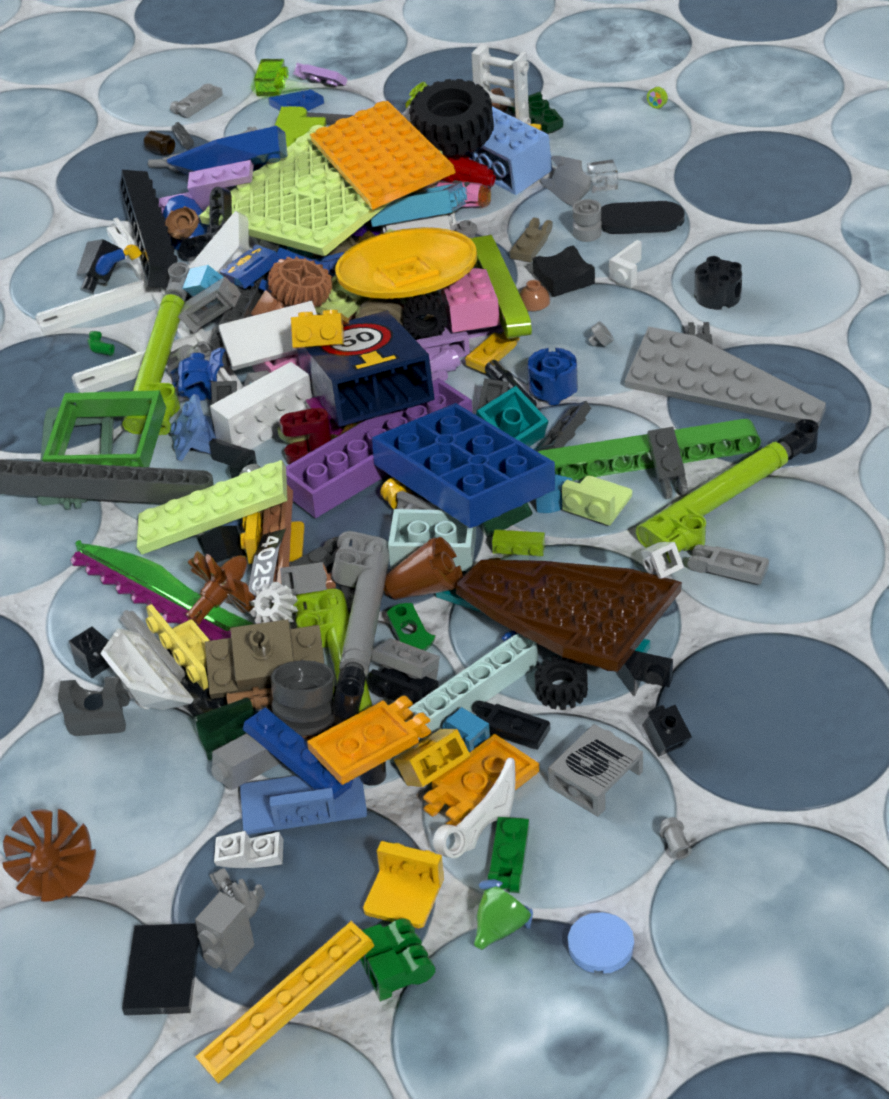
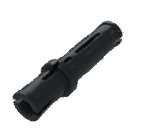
[485,360,537,407]

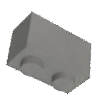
[195,892,254,973]

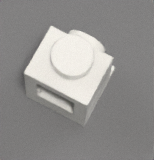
[641,542,684,579]

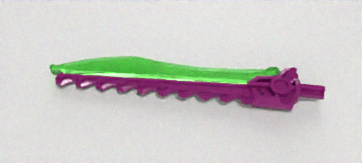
[70,540,254,641]

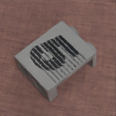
[548,724,643,817]

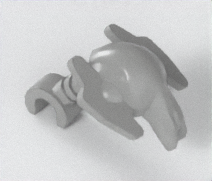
[209,868,265,919]

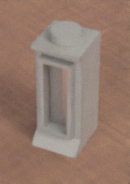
[178,277,241,333]

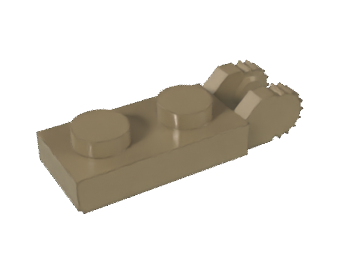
[510,217,553,262]

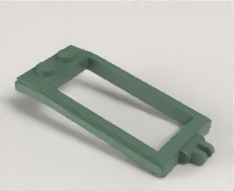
[37,407,115,510]

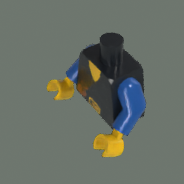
[77,239,142,294]

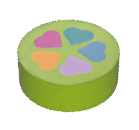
[647,86,668,109]

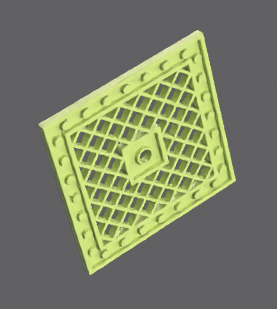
[199,125,442,256]

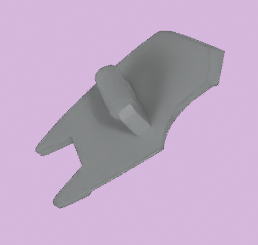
[540,156,592,206]

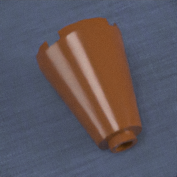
[384,537,463,600]

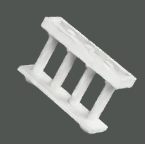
[472,44,531,124]

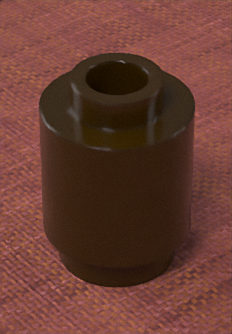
[144,131,175,156]

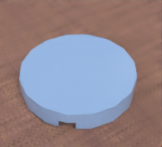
[568,912,634,974]

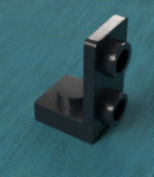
[210,438,257,478]

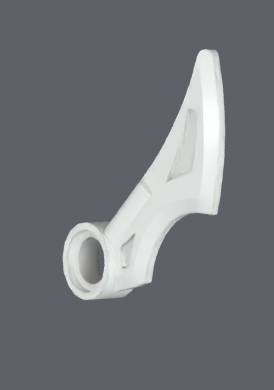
[433,758,515,858]

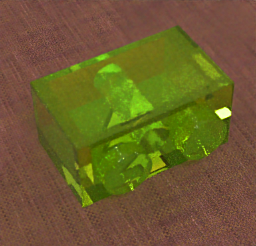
[254,59,289,96]

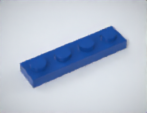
[243,707,353,800]

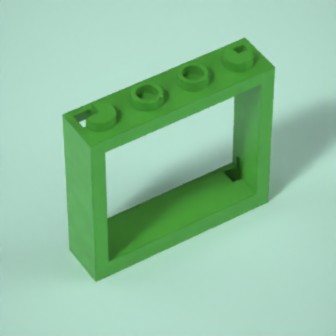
[42,390,166,467]

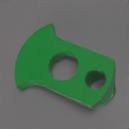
[386,603,436,651]

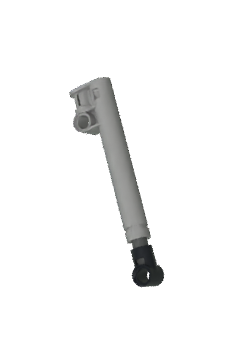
[331,531,389,719]

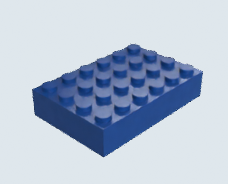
[372,403,555,528]

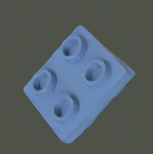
[170,394,216,461]

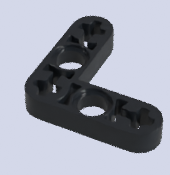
[179,187,232,261]

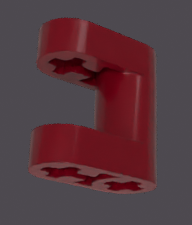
[280,408,331,465]

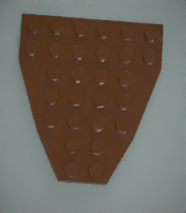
[456,560,682,672]

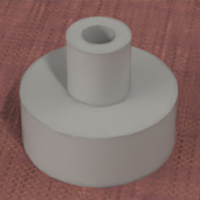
[588,321,614,346]

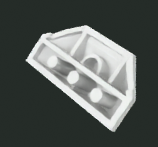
[189,211,249,274]
[100,628,194,710]

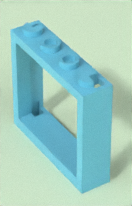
[371,182,468,227]

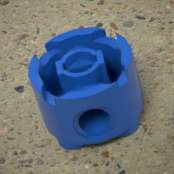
[528,348,578,405]

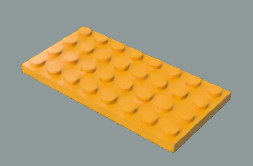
[310,101,455,210]

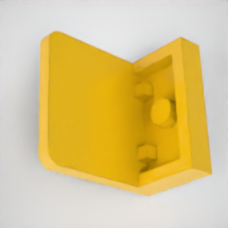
[291,310,349,349]
[241,511,305,564]
[363,841,444,929]

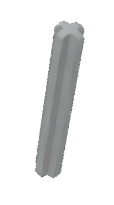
[120,610,185,683]

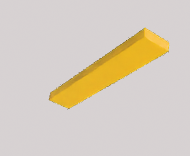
[195,921,374,1084]

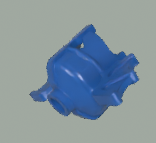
[170,348,225,401]

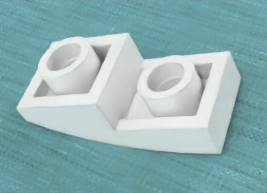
[214,831,284,868]

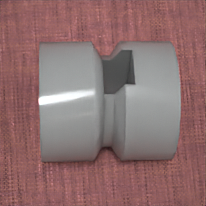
[572,199,601,242]

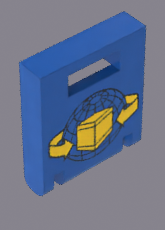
[220,244,280,289]

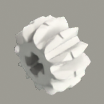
[249,582,298,624]

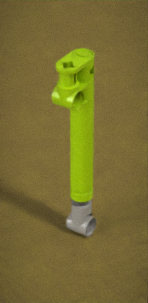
[122,262,190,435]

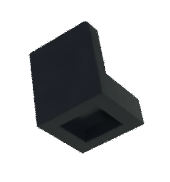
[200,525,245,563]

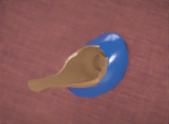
[163,195,208,250]

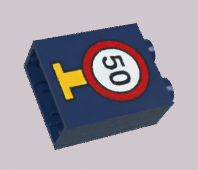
[297,310,435,427]

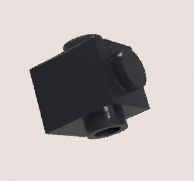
[642,705,692,757]

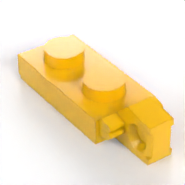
[465,332,520,373]

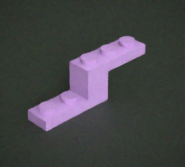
[159,160,254,216]
[416,318,504,359]

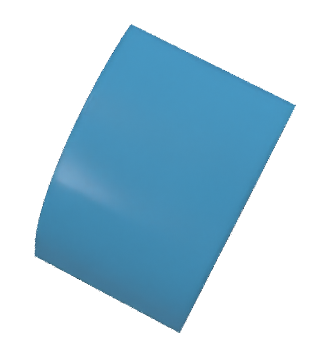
[536,474,573,513]

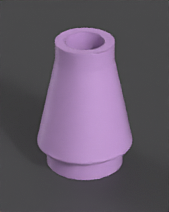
[430,348,461,373]

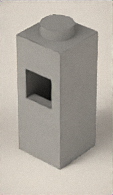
[211,733,282,790]

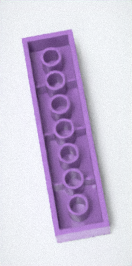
[286,378,473,518]

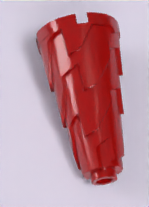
[437,154,496,190]

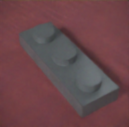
[536,401,592,452]

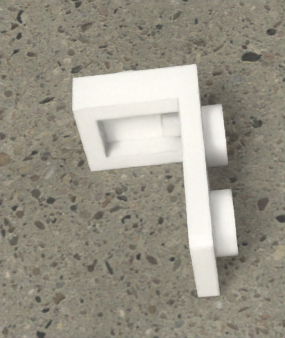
[609,240,642,289]

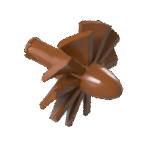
[185,551,256,626]
[2,809,96,902]

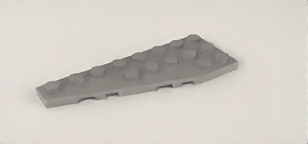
[625,326,826,426]

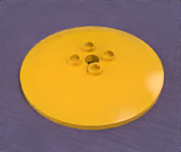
[335,227,477,299]

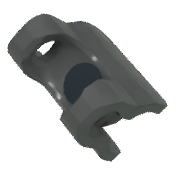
[58,676,130,736]

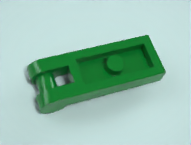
[487,817,530,894]

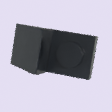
[616,651,673,696]

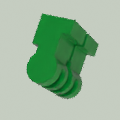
[359,918,436,1002]

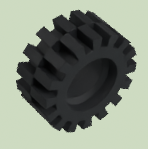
[403,294,447,339]
[534,656,588,710]

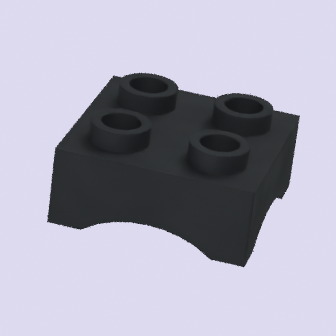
[533,245,595,296]

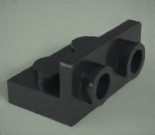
[369,667,439,707]

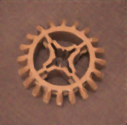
[268,256,332,307]

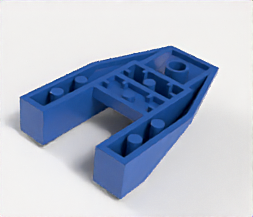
[167,126,288,188]

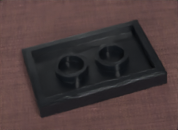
[122,923,199,1015]

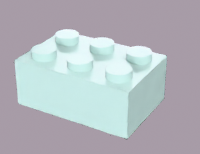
[388,509,476,571]

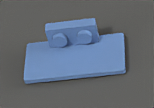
[240,776,367,834]

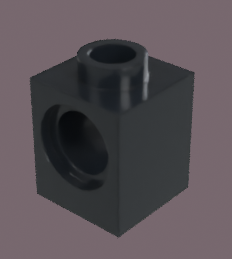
[69,626,110,678]

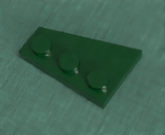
[508,92,564,133]

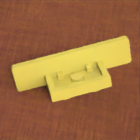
[145,604,210,690]

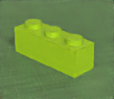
[492,530,545,556]

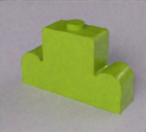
[275,106,327,147]

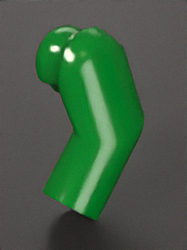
[87,331,115,356]

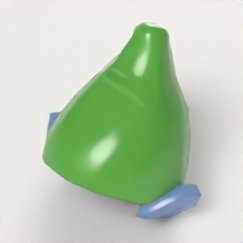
[474,879,533,950]

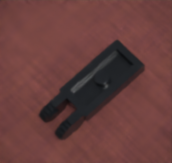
[472,700,551,750]

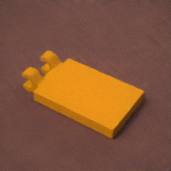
[307,696,431,785]
[423,734,540,826]

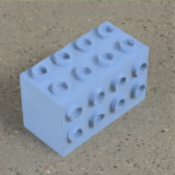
[465,107,553,195]

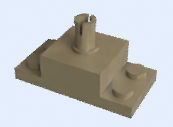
[205,619,325,699]

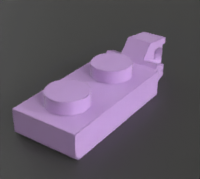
[293,63,347,87]

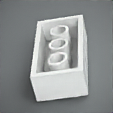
[210,362,312,450]

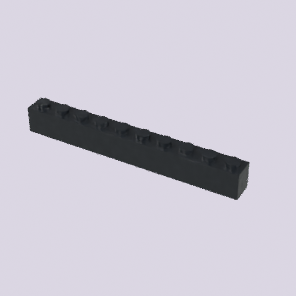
[120,169,178,288]

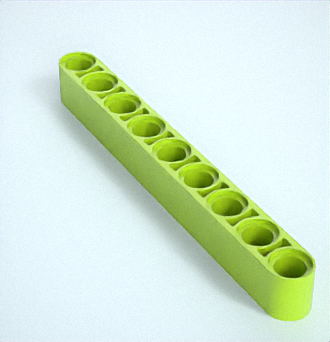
[470,235,532,339]

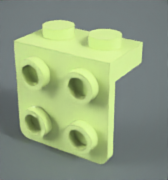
[562,476,632,526]

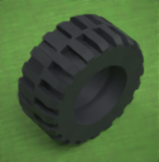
[409,79,494,157]

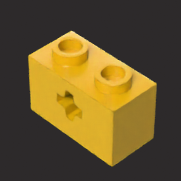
[394,729,471,787]

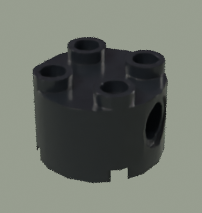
[694,256,742,310]

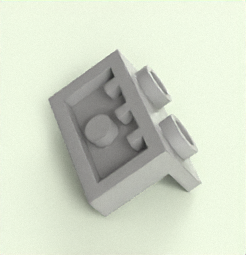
[371,638,440,680]

